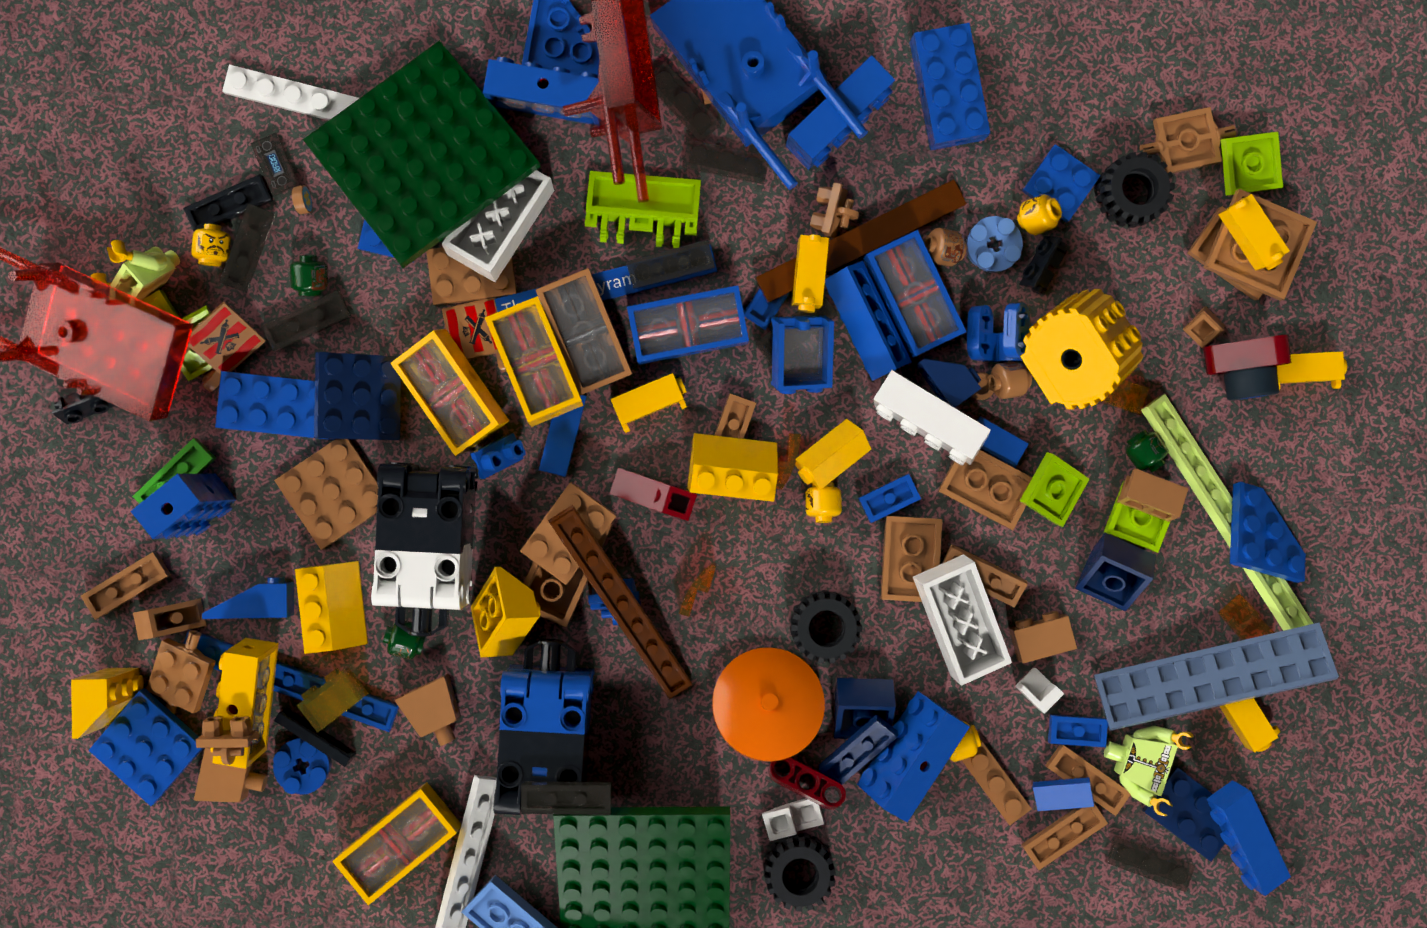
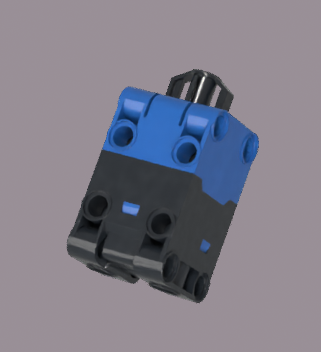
[493,639,595,815]

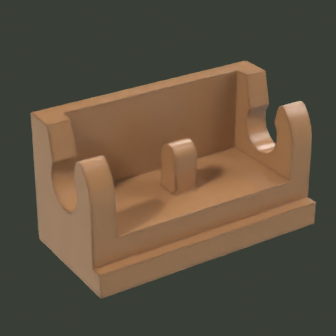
[1117,468,1188,522]

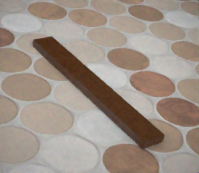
[755,179,966,303]
[548,505,693,700]

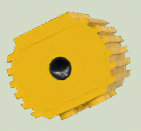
[1020,289,1144,410]

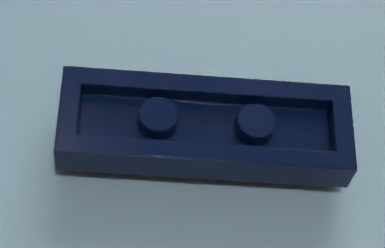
[819,714,898,785]

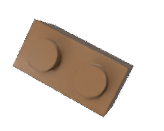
[1009,611,1077,663]

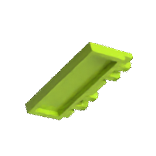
[585,171,701,249]

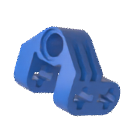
[967,302,1030,362]

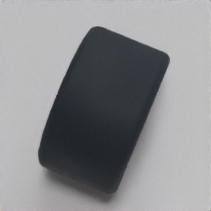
[1224,366,1279,401]

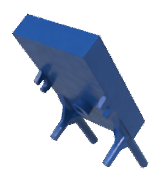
[650,0,868,190]

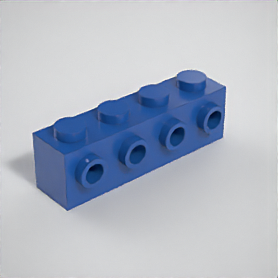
[825,261,912,381]
[1206,780,1291,896]

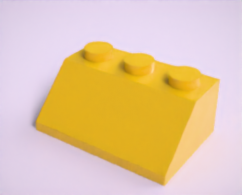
[687,433,778,502]
[295,561,368,654]
[471,567,540,658]
[71,668,144,739]

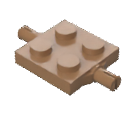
[1140,107,1236,173]
[146,630,216,715]

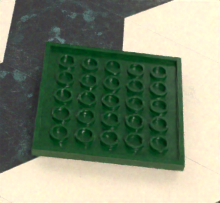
[303,40,541,268]
[553,806,731,928]

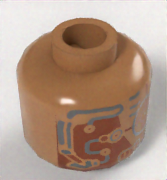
[923,228,967,267]
[988,361,1032,399]

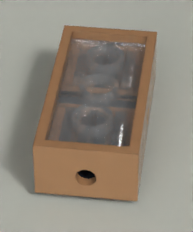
[536,268,633,395]

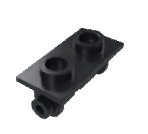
[1019,236,1067,295]
[52,382,119,424]

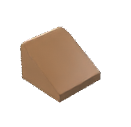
[1183,306,1225,349]

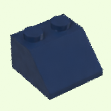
[915,359,981,408]
[1075,532,1156,611]
[834,677,896,739]

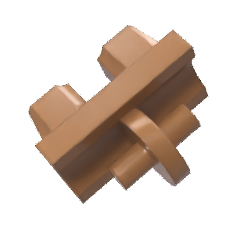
[810,183,859,239]
[196,716,259,765]

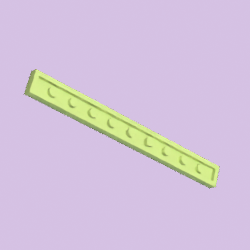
[1141,394,1314,631]

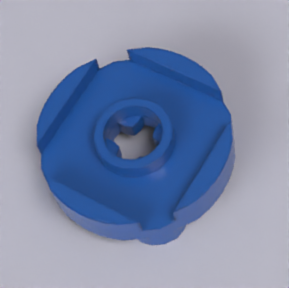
[273,737,332,795]

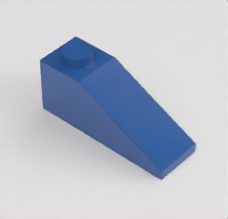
[202,577,294,619]

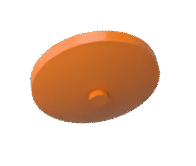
[712,647,825,762]

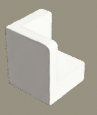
[1015,668,1064,714]

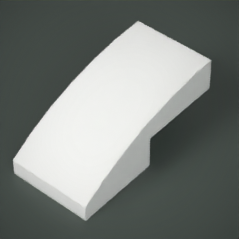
[762,798,825,841]

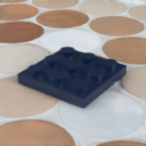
[314,352,401,440]

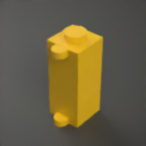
[1218,194,1290,271]
[792,235,829,313]
[1275,351,1347,391]
[611,373,687,433]
[795,419,871,490]
[1219,698,1281,752]

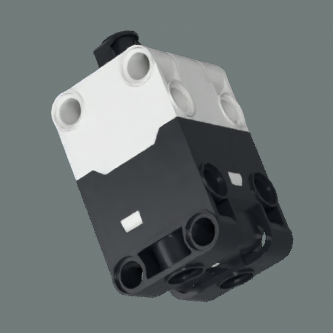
[371,462,478,636]

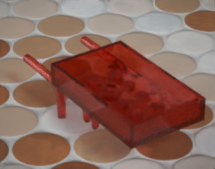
[563,0,662,203]
[0,247,194,422]

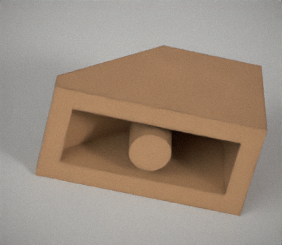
[133,598,207,640]

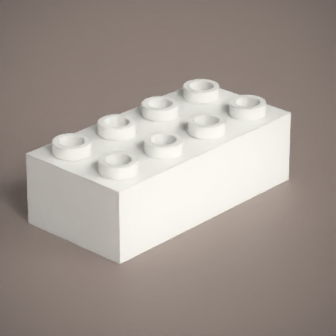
[442,170,554,282]
[873,370,991,465]
[913,554,1012,686]

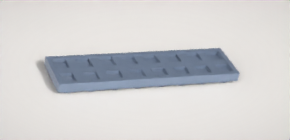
[1094,623,1339,731]

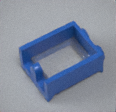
[771,315,834,394]

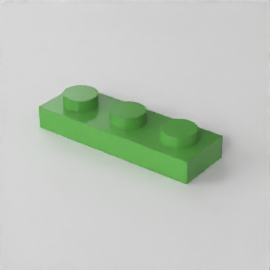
[132,438,216,504]

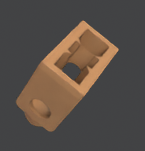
[395,674,461,746]
[194,748,268,802]

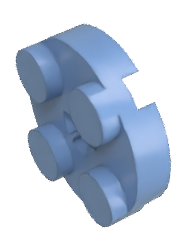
[966,216,1023,273]

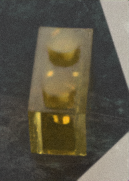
[297,667,369,733]

